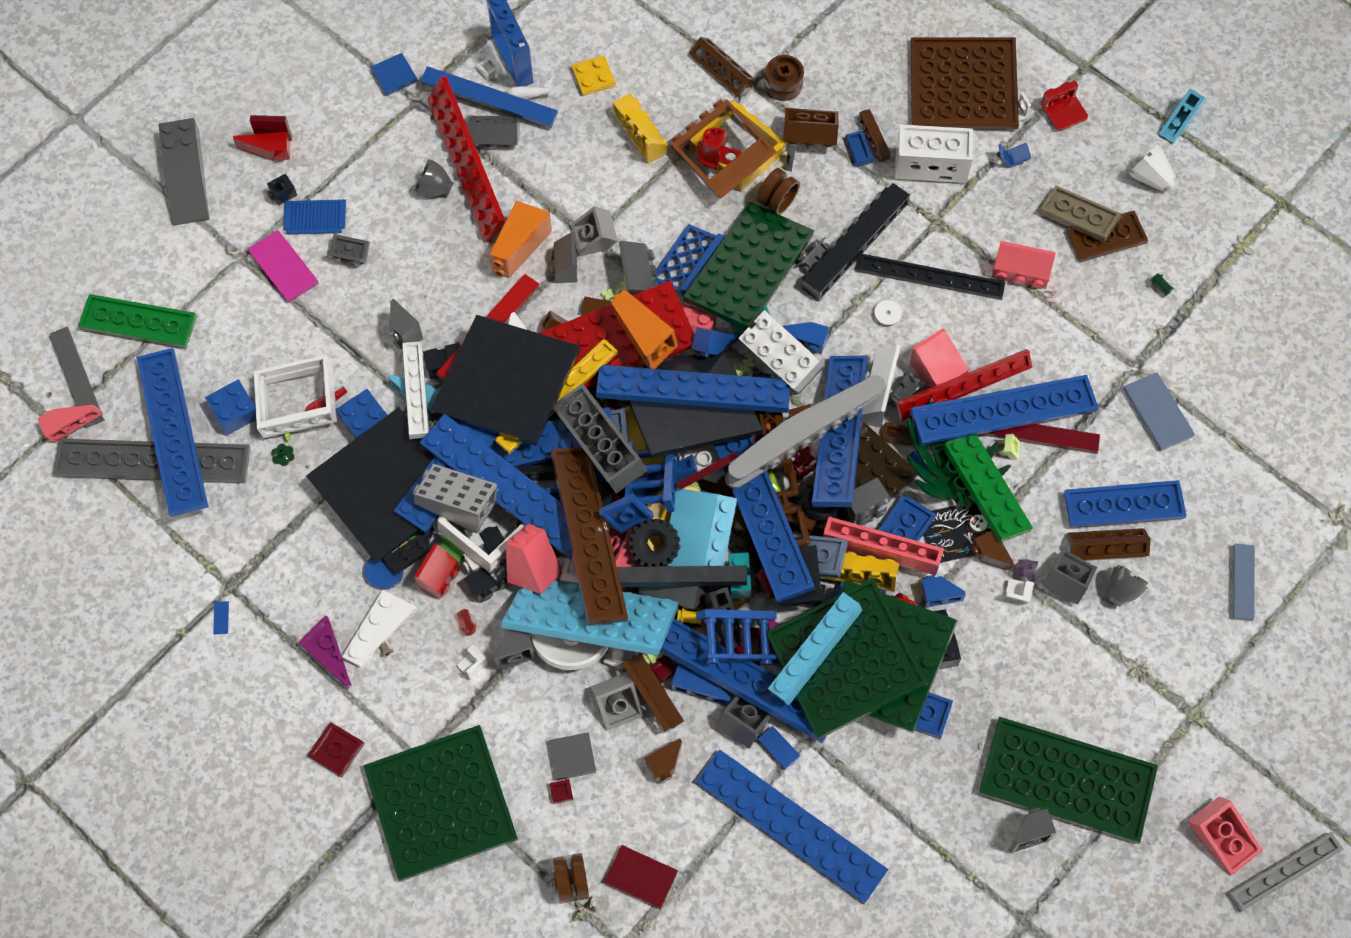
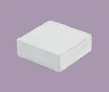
[476,56,501,80]

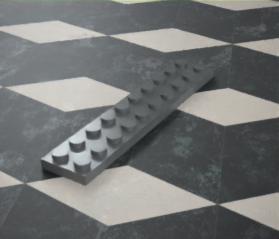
[53,438,251,483]

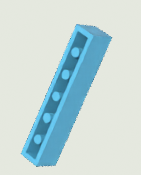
[768,592,863,706]

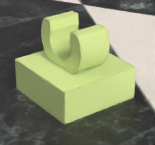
[998,434,1020,460]

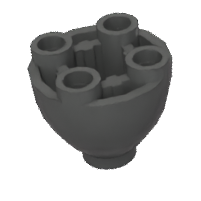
[414,159,454,196]
[1107,565,1148,607]

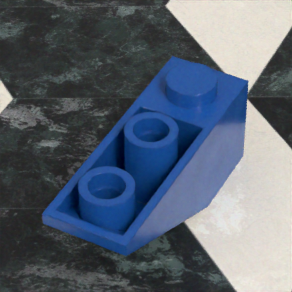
[783,322,830,354]

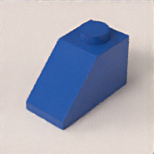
[920,575,966,608]

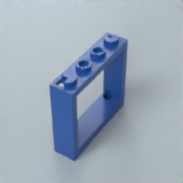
[486,0,534,87]

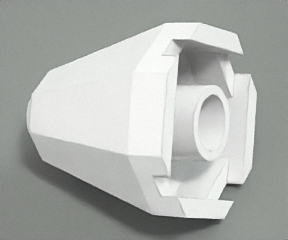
[1129,145,1176,191]

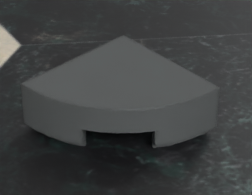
[785,146,796,172]

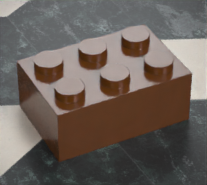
[783,108,839,147]

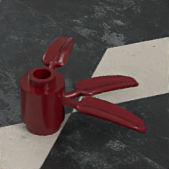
[792,445,817,480]

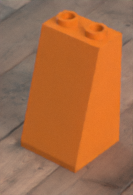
[490,200,552,278]
[611,289,678,370]

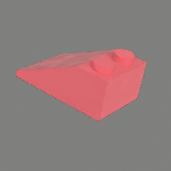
[1188,797,1263,875]

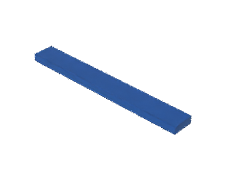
[420,66,558,128]

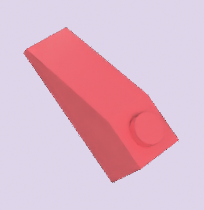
[38,405,103,443]

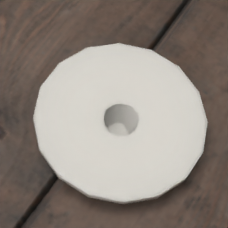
[874,300,902,325]

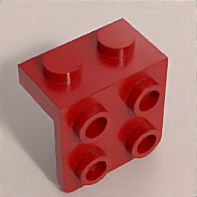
[1041,80,1088,131]

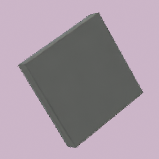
[549,732,596,781]

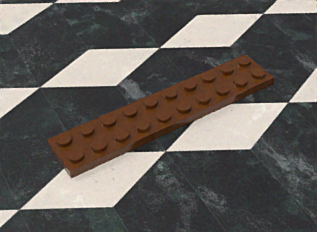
[550,447,628,625]

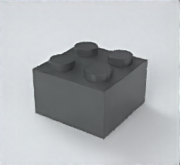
[841,478,890,526]

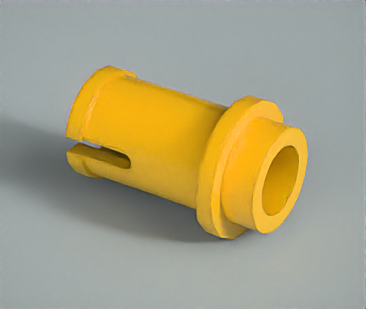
[677,608,701,625]

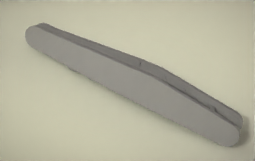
[725,375,886,488]

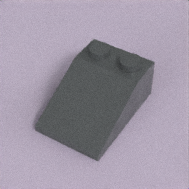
[716,695,773,749]

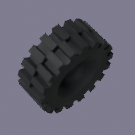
[629,518,681,567]

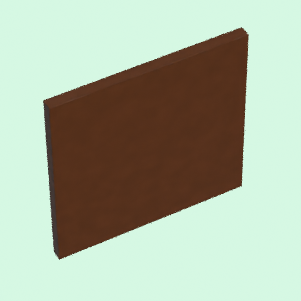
[910,37,1019,129]

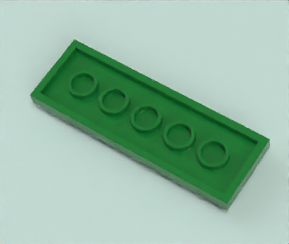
[78,294,197,349]
[942,435,1033,543]

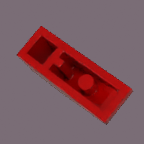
[233,132,290,161]

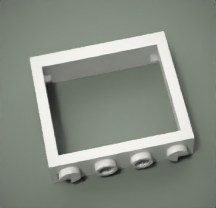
[254,355,337,438]
[437,516,525,573]

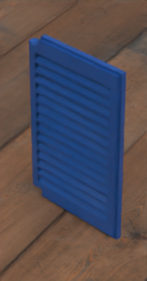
[283,199,346,234]

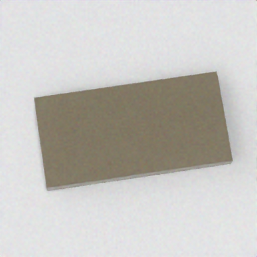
[1039,185,1121,242]

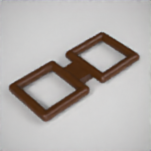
[776,459,810,547]

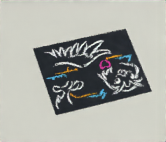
[923,501,1003,563]

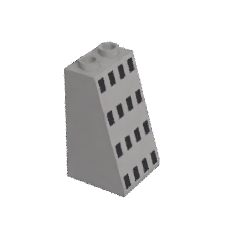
[413,464,497,534]

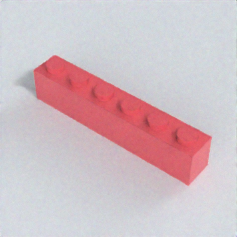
[823,517,944,576]

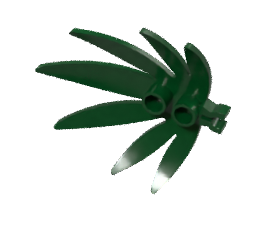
[906,399,1011,511]

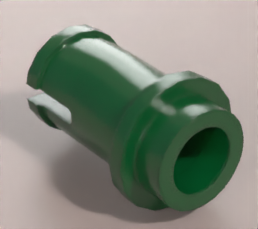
[1150,273,1174,297]

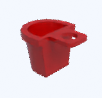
[696,127,741,170]

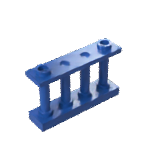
[622,441,678,512]
[696,609,778,665]

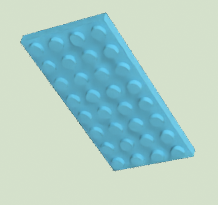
[502,580,678,656]

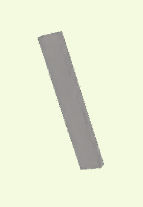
[1228,832,1344,912]

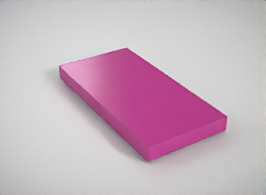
[248,230,319,303]

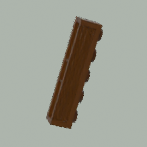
[858,109,891,162]

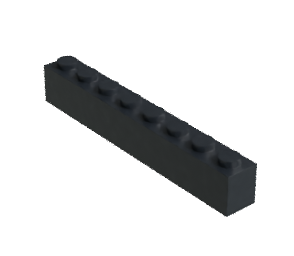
[802,183,910,301]

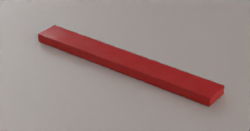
[436,274,539,381]
[896,349,1033,421]

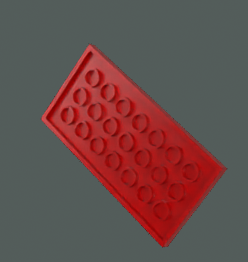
[539,280,695,390]

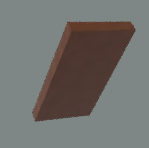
[1066,210,1148,263]

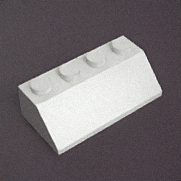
[861,345,901,428]

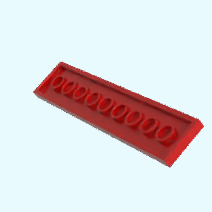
[427,76,505,242]

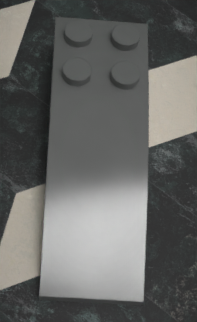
[158,118,210,226]
[554,383,648,493]

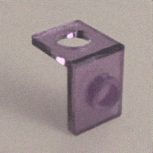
[1014,559,1038,592]

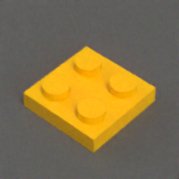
[571,55,616,96]

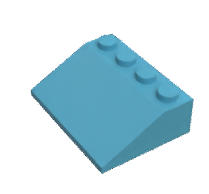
[667,487,737,566]

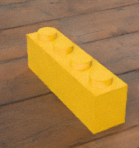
[612,93,668,164]
[820,552,900,592]

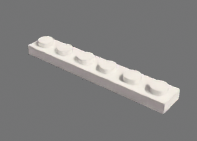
[402,342,429,439]

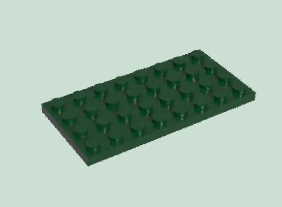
[683,202,815,330]
[978,716,1158,844]

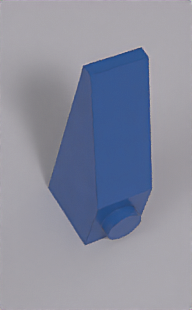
[692,327,740,357]
[672,663,731,706]

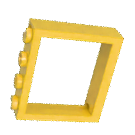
[690,101,786,192]

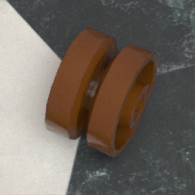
[765,55,804,101]
[756,168,800,215]
[553,853,590,904]

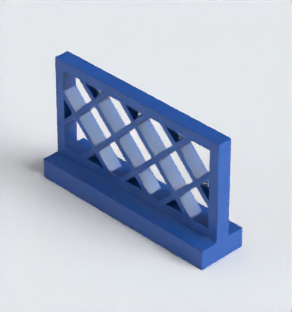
[655,224,725,296]

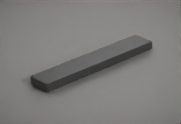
[50,326,105,428]

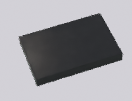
[781,545,822,607]

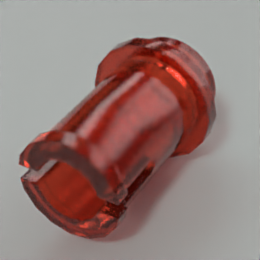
[456,609,477,636]

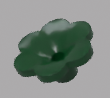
[271,444,295,466]

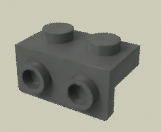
[327,234,370,265]

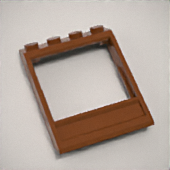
[669,98,777,199]

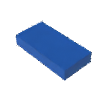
[845,131,873,167]
[758,726,800,770]

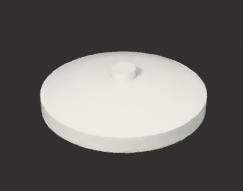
[531,633,608,670]

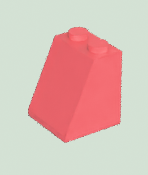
[909,328,969,388]
[506,524,562,594]

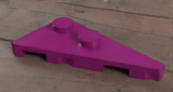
[299,615,352,689]

